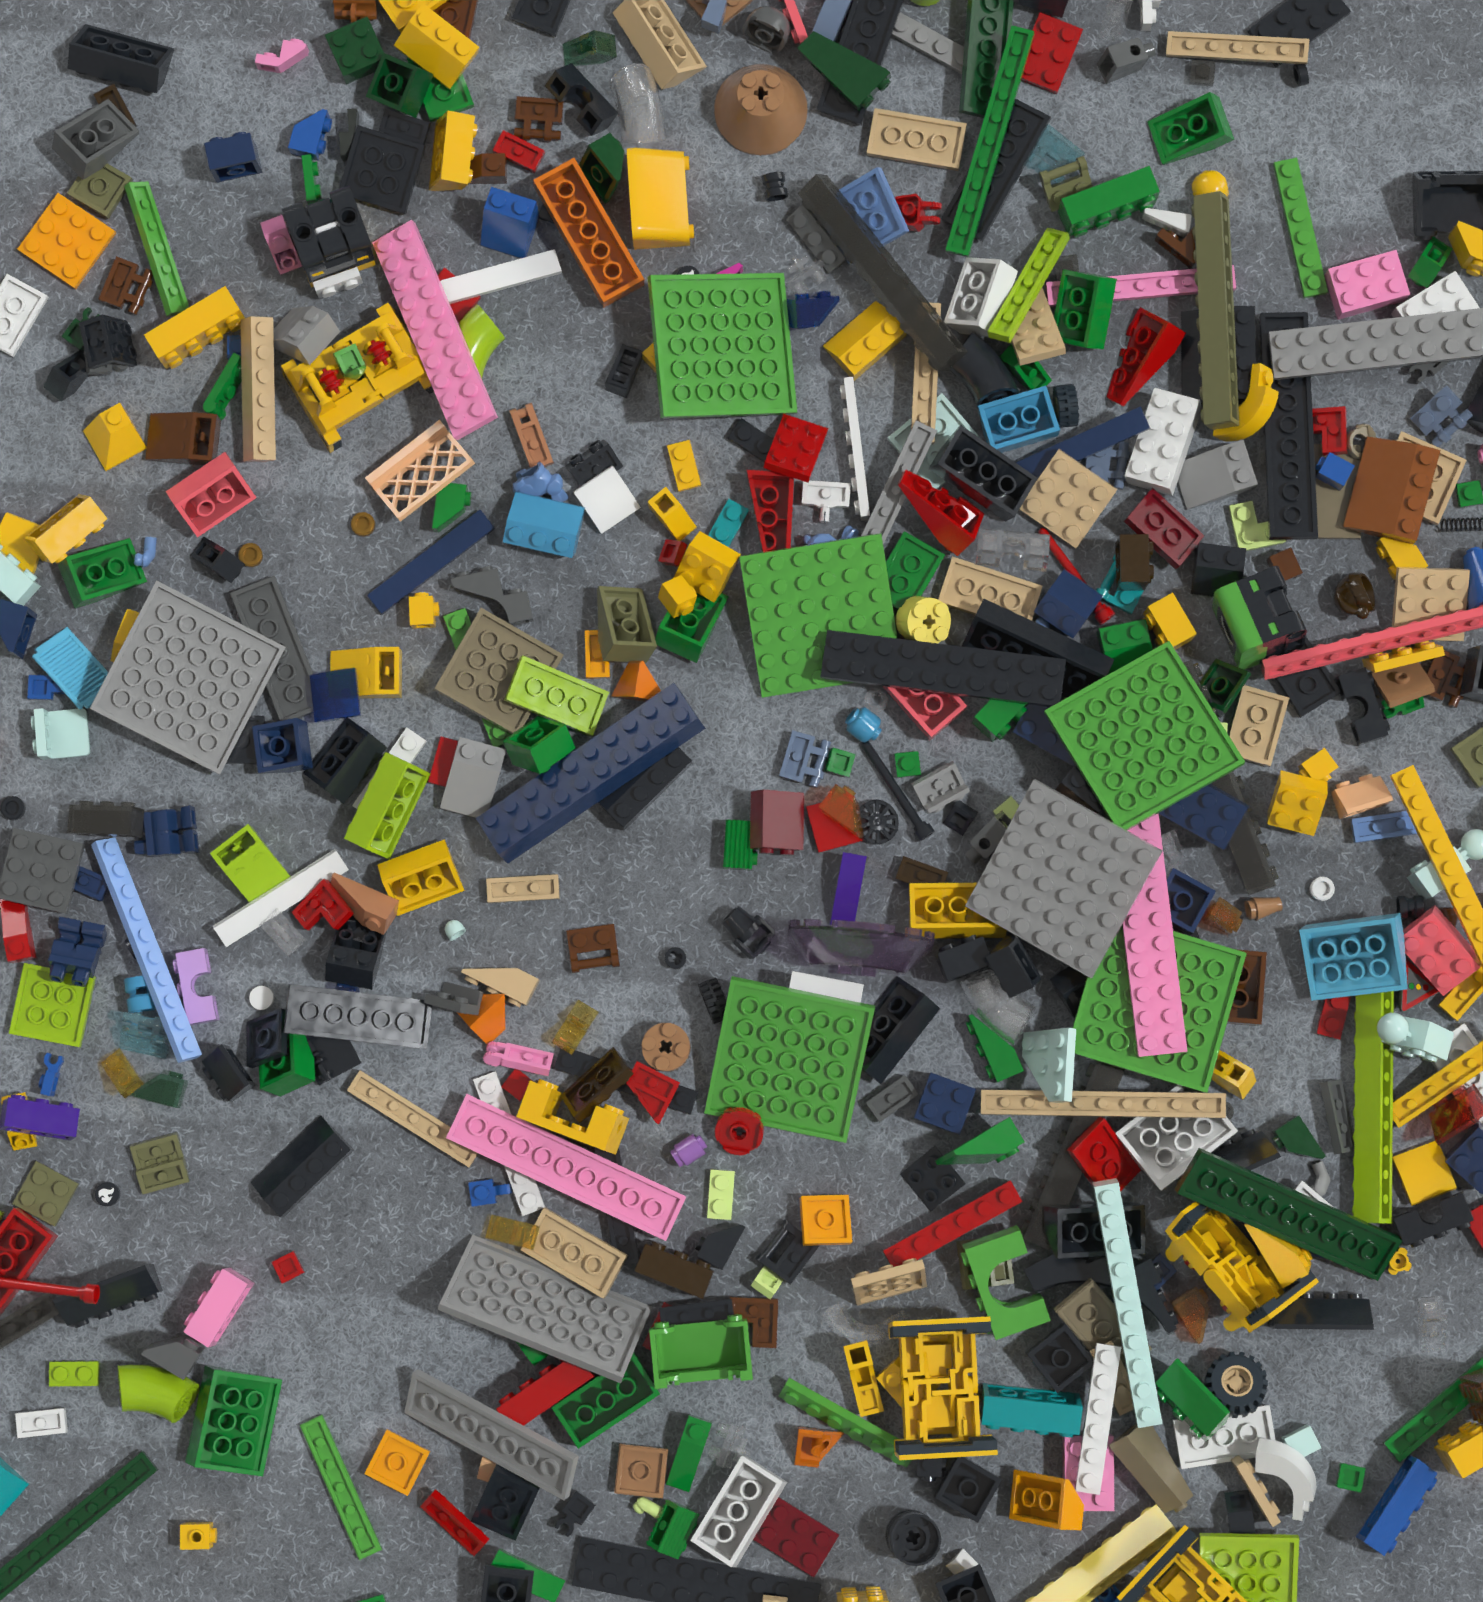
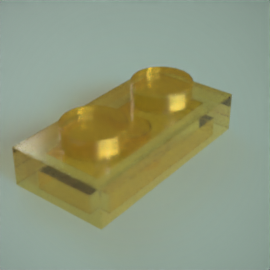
[100,1048,144,1099]

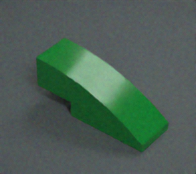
[491,1548,566,1602]

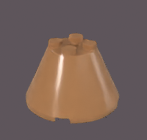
[714,64,808,156]

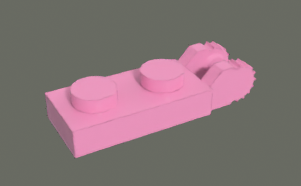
[483,1041,554,1076]

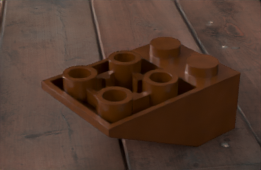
[145,412,221,465]

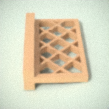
[365,420,475,522]

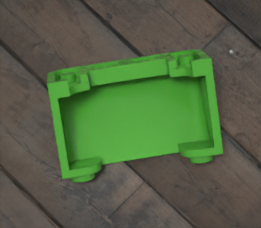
[649,1314,753,1389]

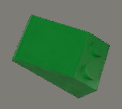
[1147,92,1234,165]
[58,538,147,609]
[655,593,729,663]
[1097,619,1152,675]
[259,1033,315,1097]
[935,1117,1025,1165]

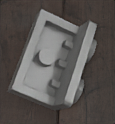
[911,761,970,814]

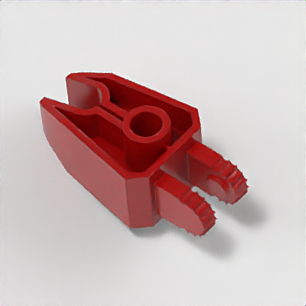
[895,194,942,232]

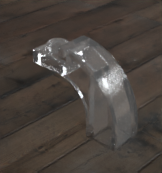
[820,1300,908,1346]

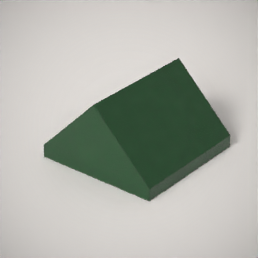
[1198,659,1251,718]

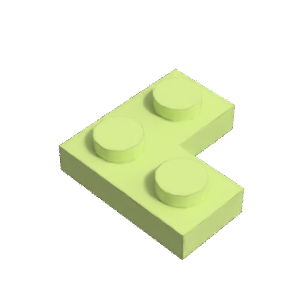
[1228,501,1286,551]

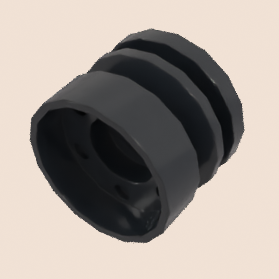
[885,1509,941,1566]

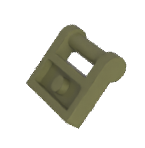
[1039,156,1093,212]

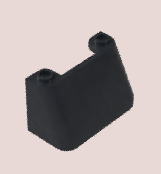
[1412,171,1483,240]

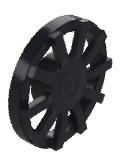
[854,799,899,845]

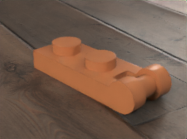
[509,403,554,468]

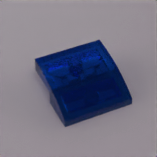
[310,668,361,723]

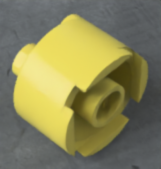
[895,596,951,643]

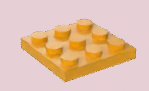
[17,193,116,290]

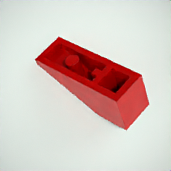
[0,899,37,963]

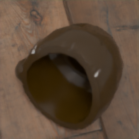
[1334,572,1375,619]

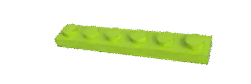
[987,227,1070,343]

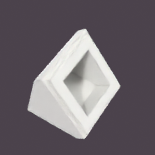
[946,1548,978,1575]

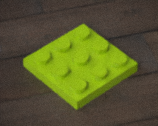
[9,963,96,1048]

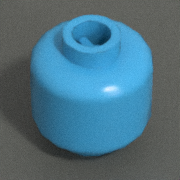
[845,707,882,743]

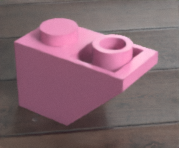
[260,215,302,275]

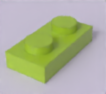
[49,1361,99,1387]

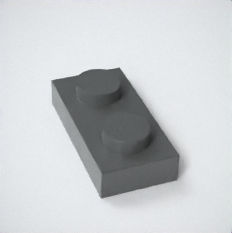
[866,1075,919,1123]

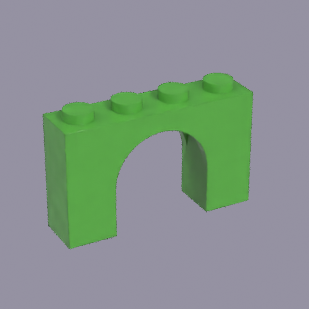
[960,1225,1051,1340]

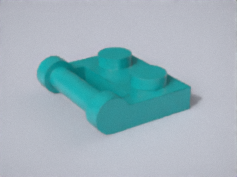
[1096,554,1144,615]

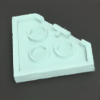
[1022,1027,1076,1103]

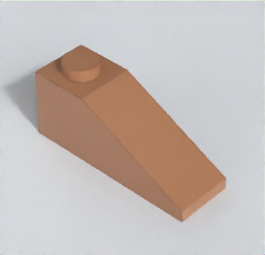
[331,872,399,935]

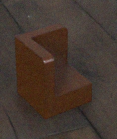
[1266,547,1303,581]

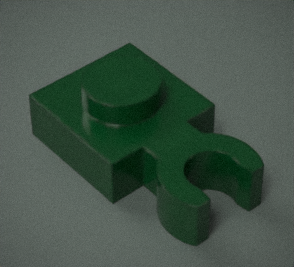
[61,307,99,352]

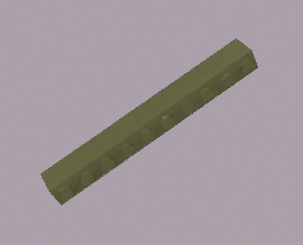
[1191,191,1239,430]

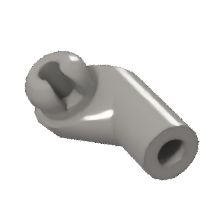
[1310,1161,1330,1197]

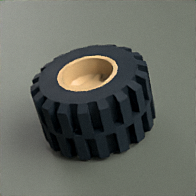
[1204,1351,1268,1418]

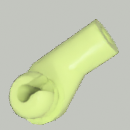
[633,1497,663,1519]

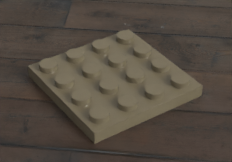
[434,608,564,734]

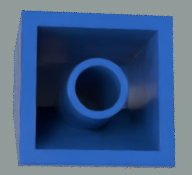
[480,187,539,258]

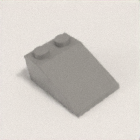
[273,306,340,365]
[1178,440,1258,510]
[440,737,506,818]

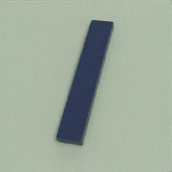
[1016,406,1151,480]
[367,510,495,615]

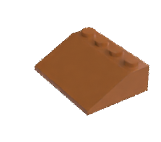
[1343,436,1441,544]

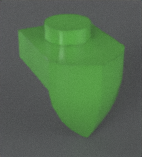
[333,343,366,380]

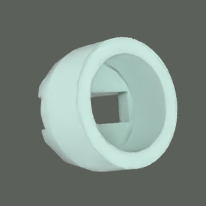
[445,920,466,941]

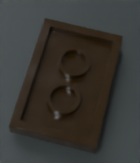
[560,1047,634,1123]

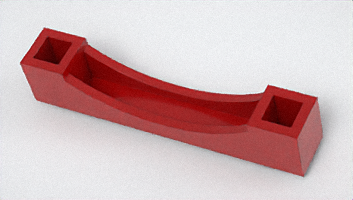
[882,1180,1023,1267]

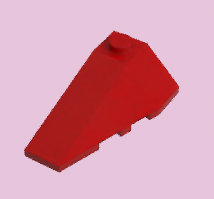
[1106,307,1186,406]
[898,470,984,556]

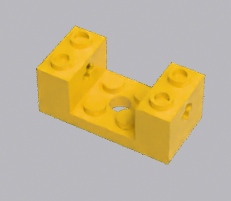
[516,1079,630,1155]

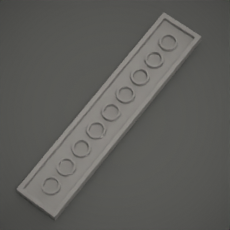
[1268,308,1483,380]

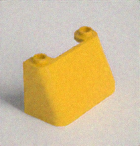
[627,148,694,250]

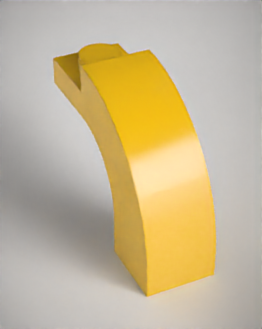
[1213,363,1279,442]
[843,1340,884,1417]

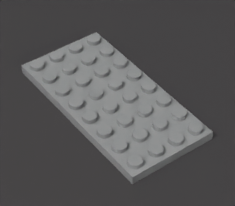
[438,1235,652,1383]

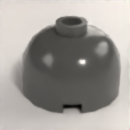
[742,6,790,53]

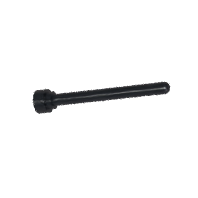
[862,741,935,842]

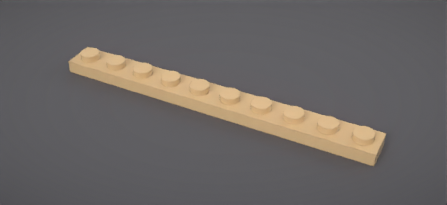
[981,1090,1226,1118]

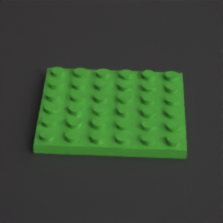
[647,273,797,418]
[739,533,897,698]
[1044,641,1245,830]
[1072,926,1247,1093]
[704,976,875,1143]

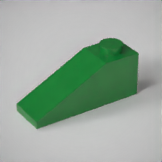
[666,1414,712,1492]

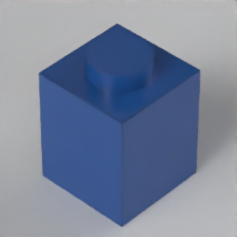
[1315,452,1355,491]

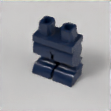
[132,805,200,857]
[48,916,107,987]

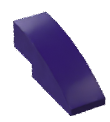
[830,852,867,929]

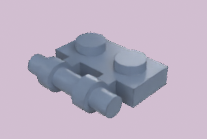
[1410,385,1473,447]
[1085,441,1130,490]
[779,730,831,788]

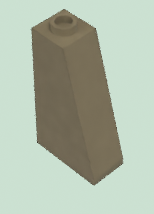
[1109,1424,1194,1513]

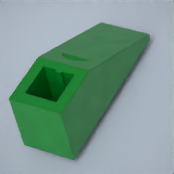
[965,1014,1024,1083]

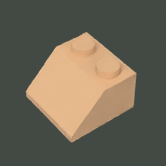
[1331,774,1393,819]

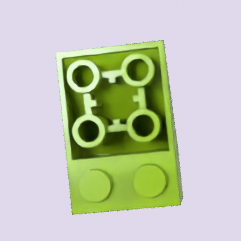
[210,824,291,903]

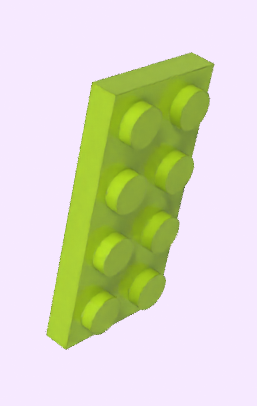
[504,655,609,737]

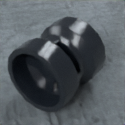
[762,172,788,202]
[1396,895,1425,920]

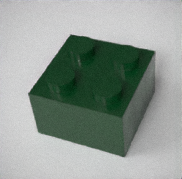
[325,16,384,85]
[366,53,434,118]

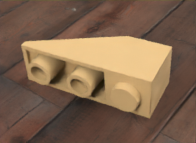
[461,968,540,1008]

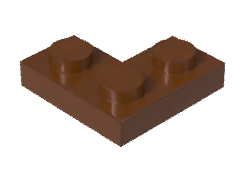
[730,1297,778,1348]

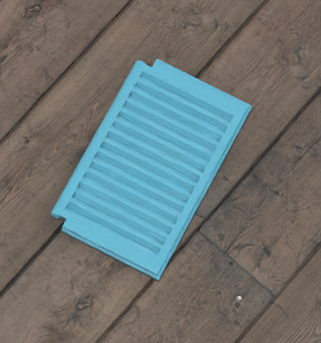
[32,627,108,710]

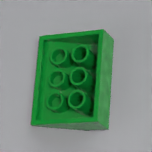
[185,1366,282,1477]

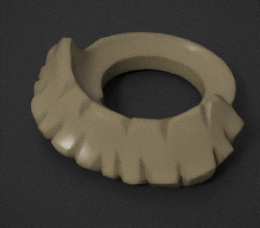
[1347,424,1377,460]

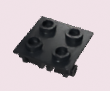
[306,1036,361,1085]
[900,1146,966,1212]

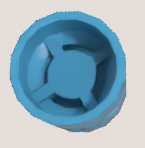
[124,976,156,1013]

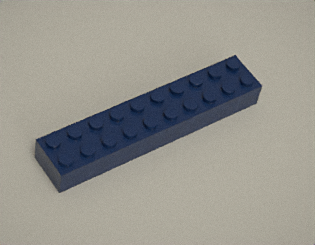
[476,683,706,864]
[1013,704,1250,850]

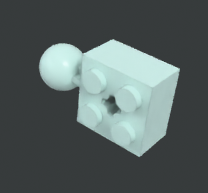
[1406,829,1483,900]
[1377,1013,1454,1063]

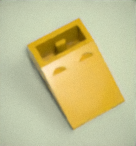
[330,647,402,699]

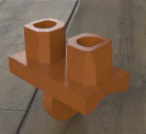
[333,0,377,23]

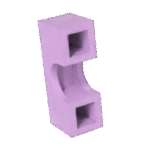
[173,948,219,1025]

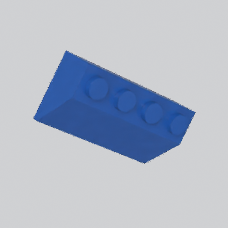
[1356,1455,1438,1556]

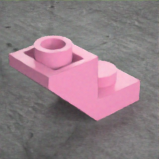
[255,39,309,73]

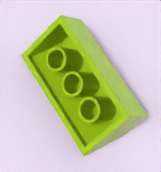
[344,752,430,860]

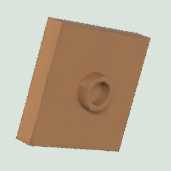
[1371,662,1435,708]
[614,1443,668,1499]

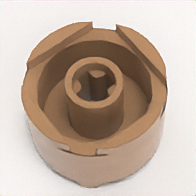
[642,1023,690,1072]

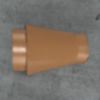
[1245,897,1282,921]

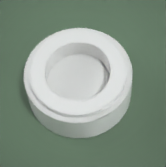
[1310,877,1335,901]
[249,986,274,1010]

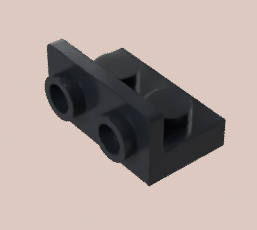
[565,440,623,487]

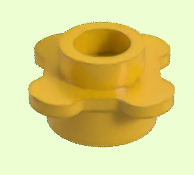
[1388,1248,1412,1275]

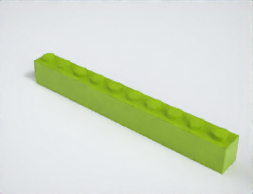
[1352,991,1394,1224]

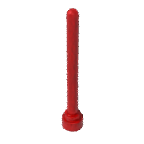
[1038,528,1115,625]
[0,1277,100,1304]

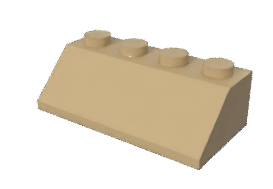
[613,0,707,89]

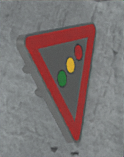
[1399,959,1439,1012]

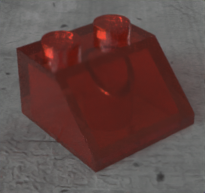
[1429,1084,1483,1146]

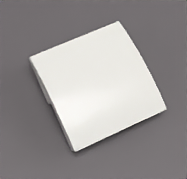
[573,466,641,534]

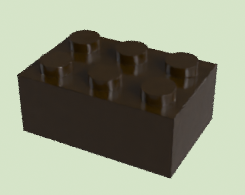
[635,1241,714,1299]

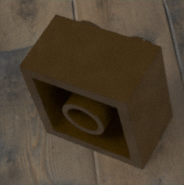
[1115,534,1154,591]

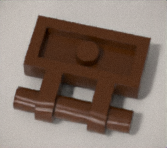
[514,96,564,142]
[99,256,153,315]
[1426,650,1465,708]

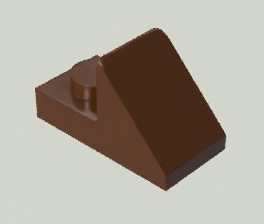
[1154,228,1196,269]

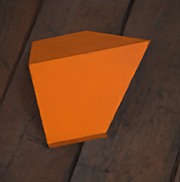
[612,661,661,702]
[457,994,505,1044]
[794,1427,844,1468]

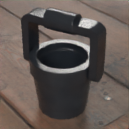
[722,906,775,959]

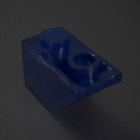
[787,291,840,329]

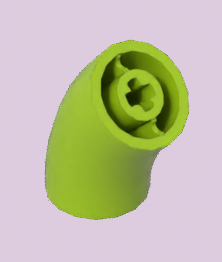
[458,304,505,379]
[117,1364,200,1423]

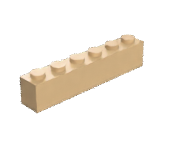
[241,316,276,462]

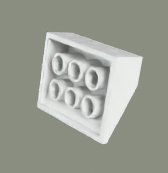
[1115,1085,1238,1191]

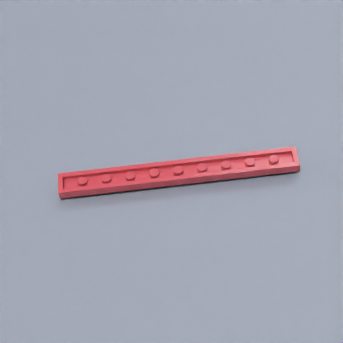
[1262,605,1483,680]

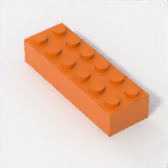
[533,158,645,308]

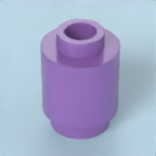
[670,1134,707,1167]

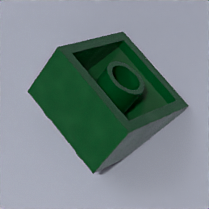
[579,133,624,204]

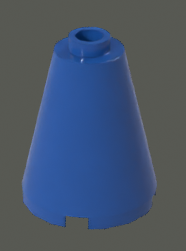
[1463,547,1483,610]

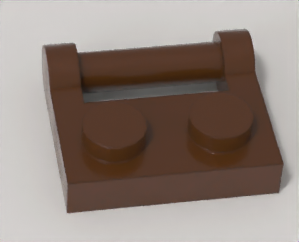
[566,924,620,973]

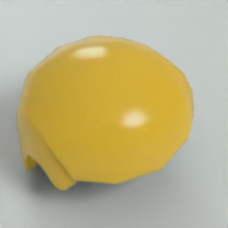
[1192,170,1229,197]

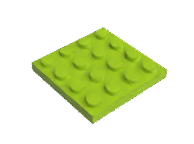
[1197,1533,1299,1602]

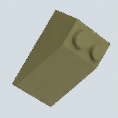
[597,586,657,663]

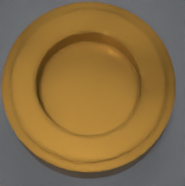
[351,512,375,537]
[238,543,263,567]

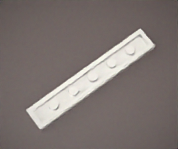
[440,249,562,304]
[213,849,349,947]

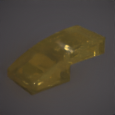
[552,1000,599,1055]
[485,1215,540,1250]

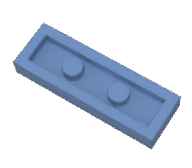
[1350,811,1417,843]

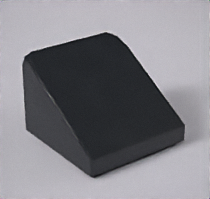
[943,800,978,836]

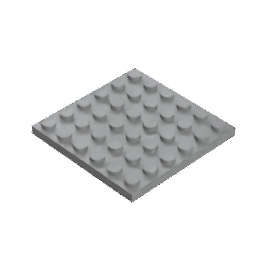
[90,580,286,775]
[965,779,1163,978]

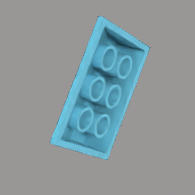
[1299,913,1408,1001]

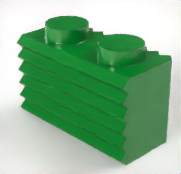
[723,819,758,871]
[646,1500,700,1559]

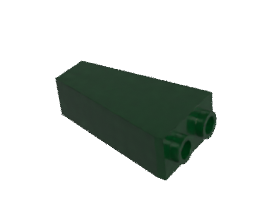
[797,31,891,111]

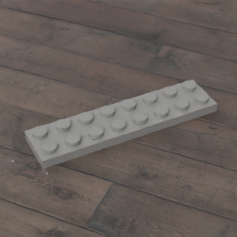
[404,1369,579,1500]

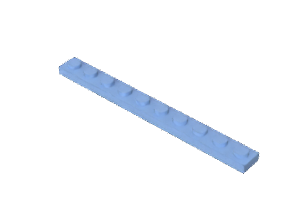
[91,837,202,1063]

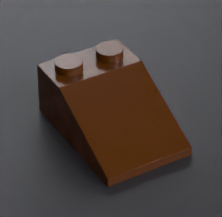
[1227,949,1267,1026]

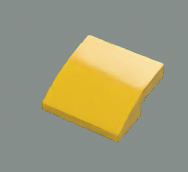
[0,512,40,574]
[1392,1140,1457,1206]

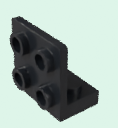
[79,314,137,369]

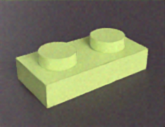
[707,1170,735,1220]

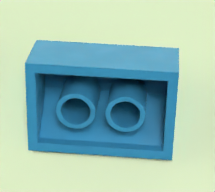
[978,386,1060,453]
[503,491,585,558]

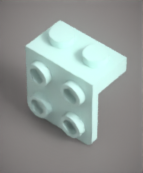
[31,708,90,760]

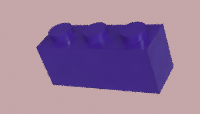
[0,1095,80,1141]

